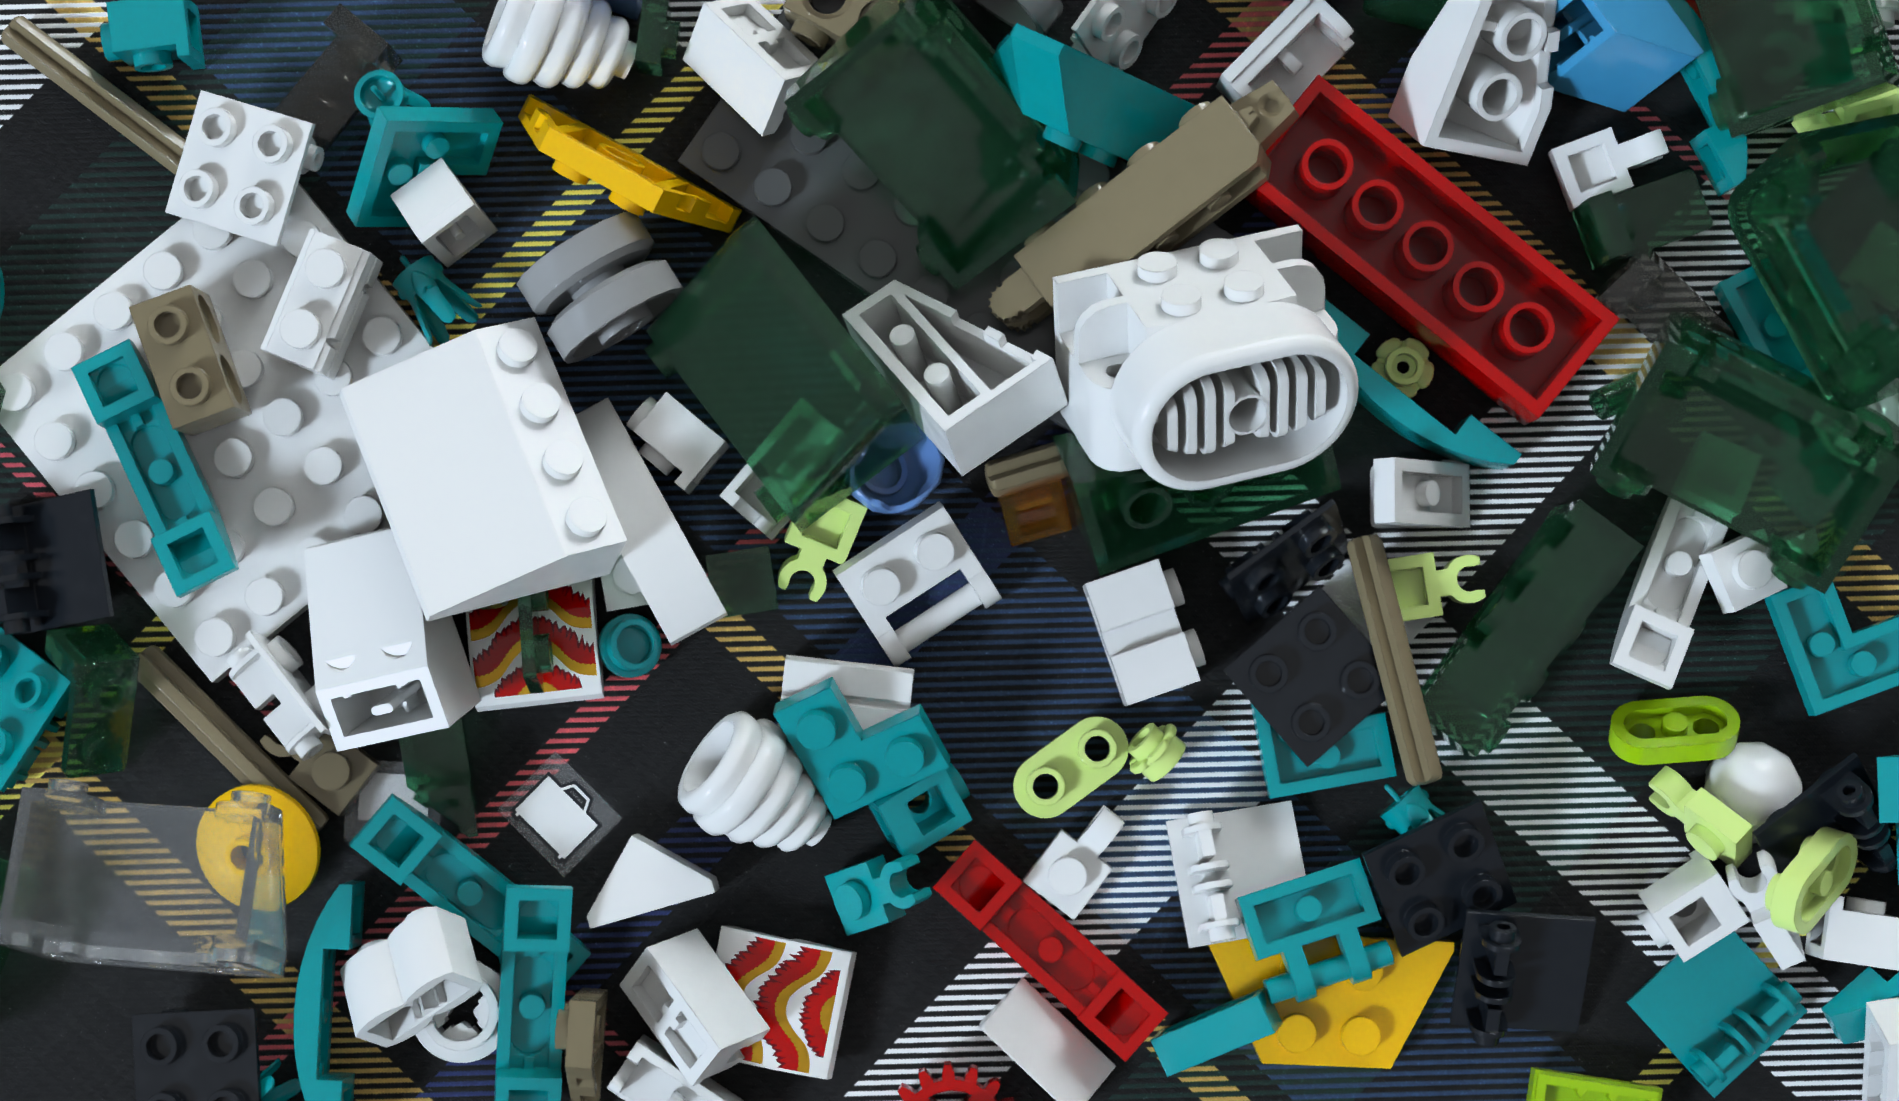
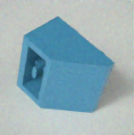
[1548,0,1704,112]

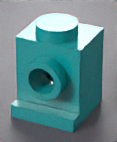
[100,0,206,72]
[868,763,973,856]

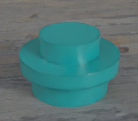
[598,614,662,678]

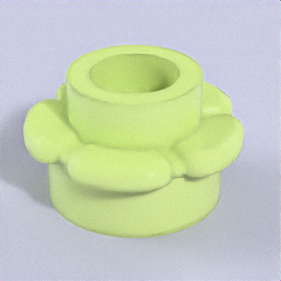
[1371,338,1434,398]
[1127,723,1186,782]

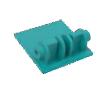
[0,626,83,792]
[1626,931,1808,1098]

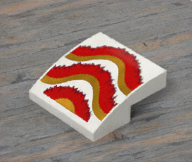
[466,578,604,712]
[716,926,857,1080]

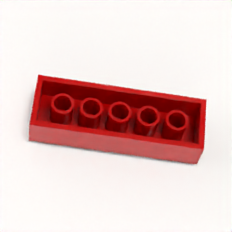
[1244,74,1620,425]

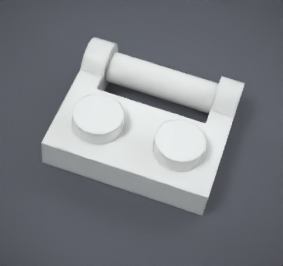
[832,501,1002,667]

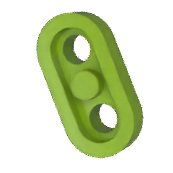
[1608,696,1740,765]

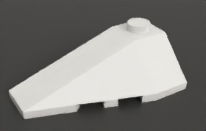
[1388,0,1560,166]

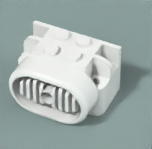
[1052,224,1359,491]

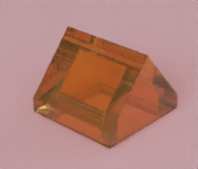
[997,479,1072,547]

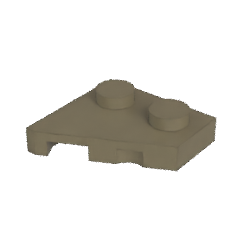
[555,988,608,1101]

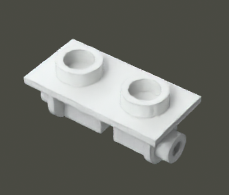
[227,631,331,761]

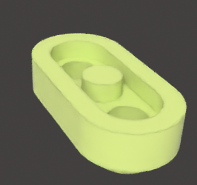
[1013,716,1129,818]
[1765,826,1858,935]

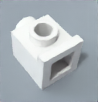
[626,392,730,494]
[1637,850,1750,963]
[1804,896,1899,971]

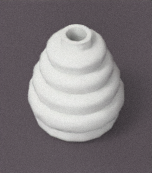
[482,0,638,89]
[678,711,832,852]

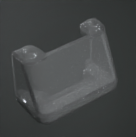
[0,779,288,978]

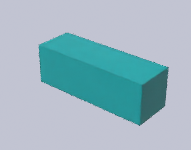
[1150,987,1283,1077]

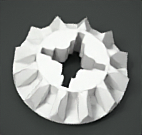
[415,961,500,1063]

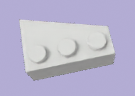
[842,280,1068,476]

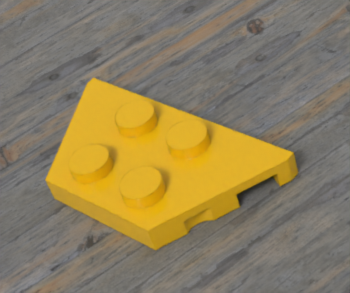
[518,94,742,233]
[1208,936,1454,1069]

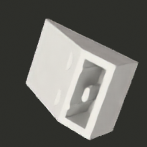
[304,527,482,752]

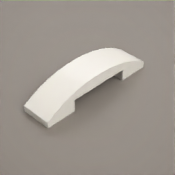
[575,398,728,646]
[1609,431,1762,690]

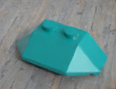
[993,23,1196,168]

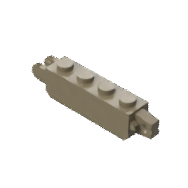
[988,80,1300,332]

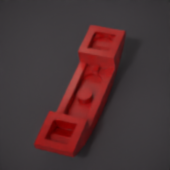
[932,840,1168,1062]

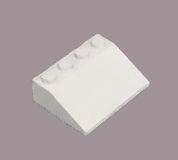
[339,317,627,622]

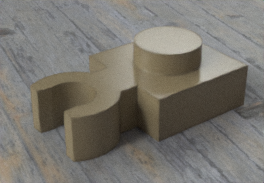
[260,734,382,816]

